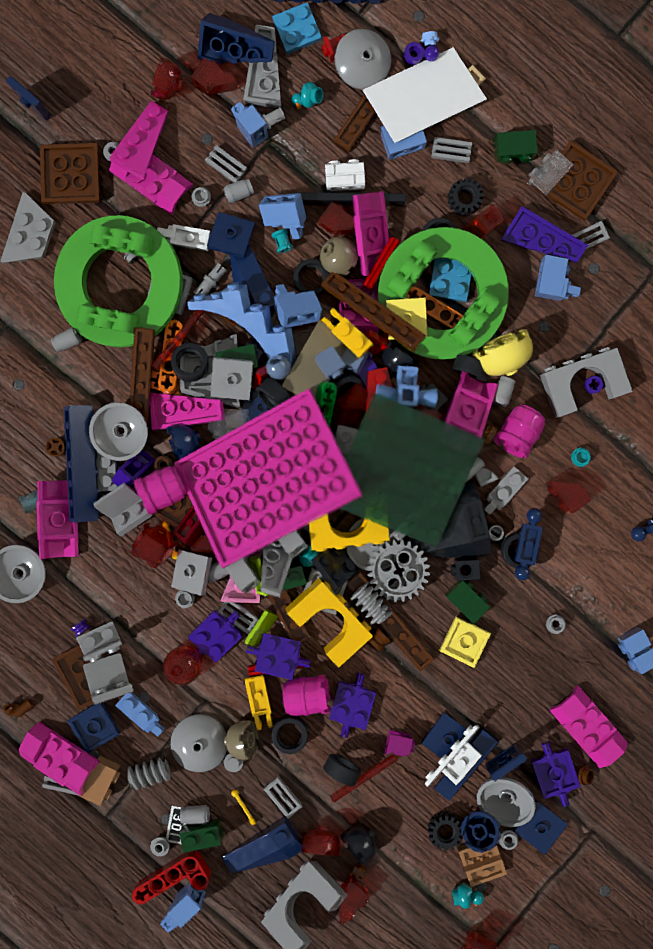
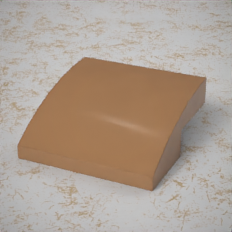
[457,844,507,887]

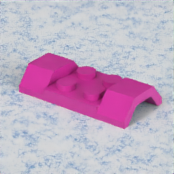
[109,154,193,216]
[353,191,389,276]
[440,371,498,453]
[37,480,79,559]
[549,685,628,768]
[19,722,100,796]

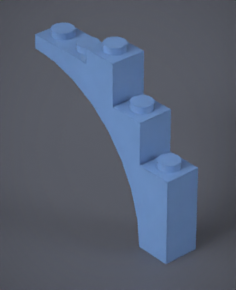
[187,282,297,378]

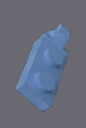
[115,692,165,737]

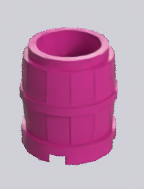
[494,404,546,459]
[134,466,188,515]
[283,674,331,716]

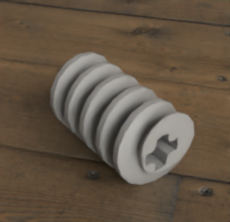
[351,582,393,624]
[128,757,171,790]

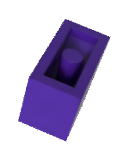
[112,449,155,488]

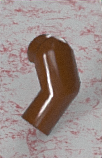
[3,699,34,717]

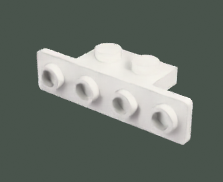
[425,725,483,787]

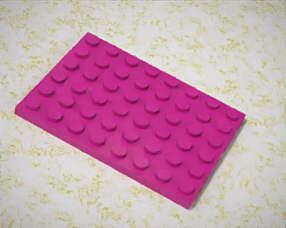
[174,389,363,568]

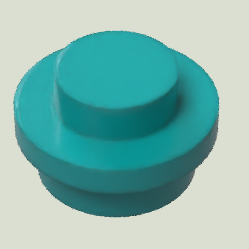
[571,448,591,467]

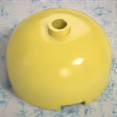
[472,329,533,376]

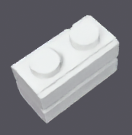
[325,159,365,192]

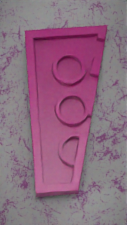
[110,101,168,181]
[150,393,225,431]

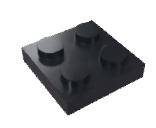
[311,547,359,591]

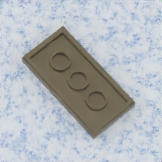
[282,320,347,398]

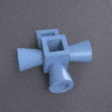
[375,366,437,426]

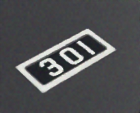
[166,806,186,844]

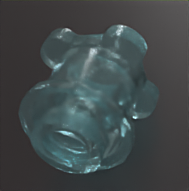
[18,490,38,514]

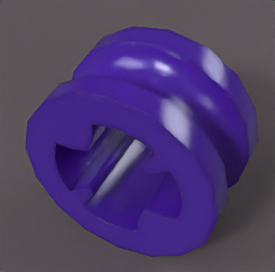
[584,376,603,394]
[71,619,90,637]

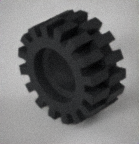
[447,178,484,216]
[428,811,463,851]

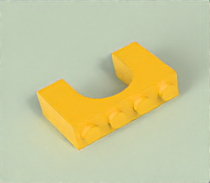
[308,491,389,552]
[285,577,373,667]

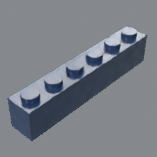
[63,405,100,522]

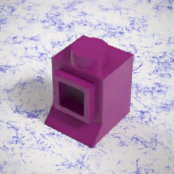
[385,729,415,757]

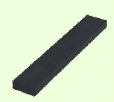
[290,192,406,207]

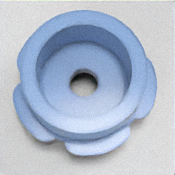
[420,31,439,48]

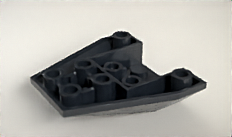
[403,480,492,559]

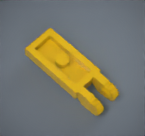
[321,308,373,359]
[245,674,273,730]

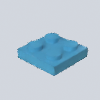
[272,2,322,54]
[429,259,471,302]

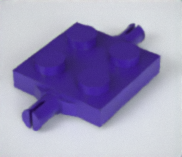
[188,609,243,663]
[246,633,311,680]
[329,672,376,738]
[530,741,581,807]

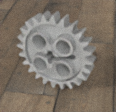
[367,539,430,602]

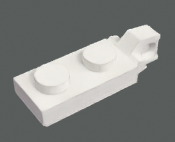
[157,224,211,251]

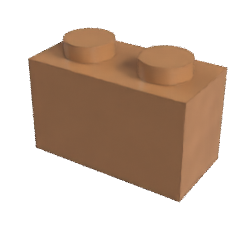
[80,756,121,806]

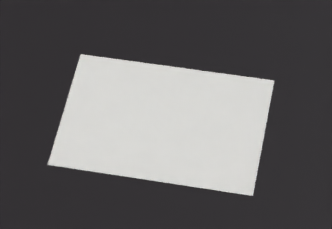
[363,47,487,143]

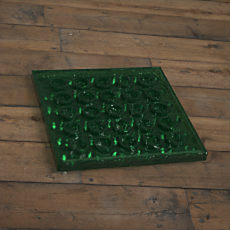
[340,392,485,547]

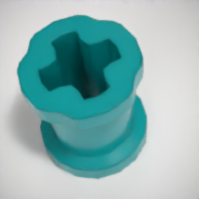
[271,229,293,254]

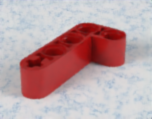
[132,850,211,904]

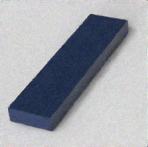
[434,728,498,801]

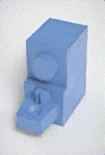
[231,102,268,148]
[381,126,427,160]
[259,193,306,239]
[535,255,581,301]
[274,284,322,328]
[160,881,206,932]

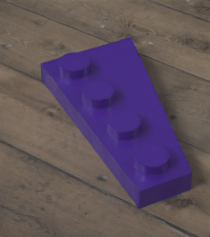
[501,206,588,263]

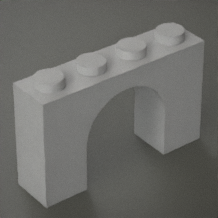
[540,347,632,418]
[225,531,308,594]
[261,861,348,949]

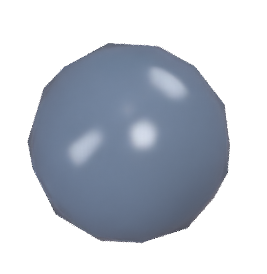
[266,355,291,380]

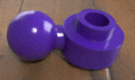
[404,42,439,64]

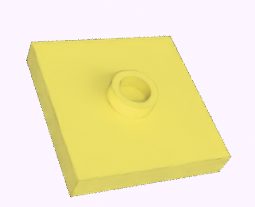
[386,298,427,340]
[439,616,491,668]

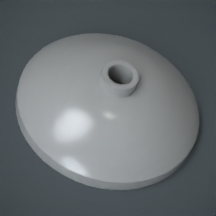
[335,29,391,90]
[89,403,148,461]
[0,545,46,603]
[171,714,227,772]
[477,777,535,827]

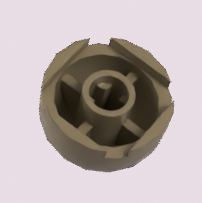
[320,236,359,277]
[224,720,259,760]

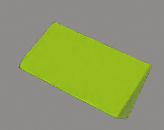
[248,554,268,596]
[245,608,278,647]

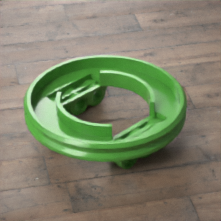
[54,215,183,347]
[378,227,509,359]

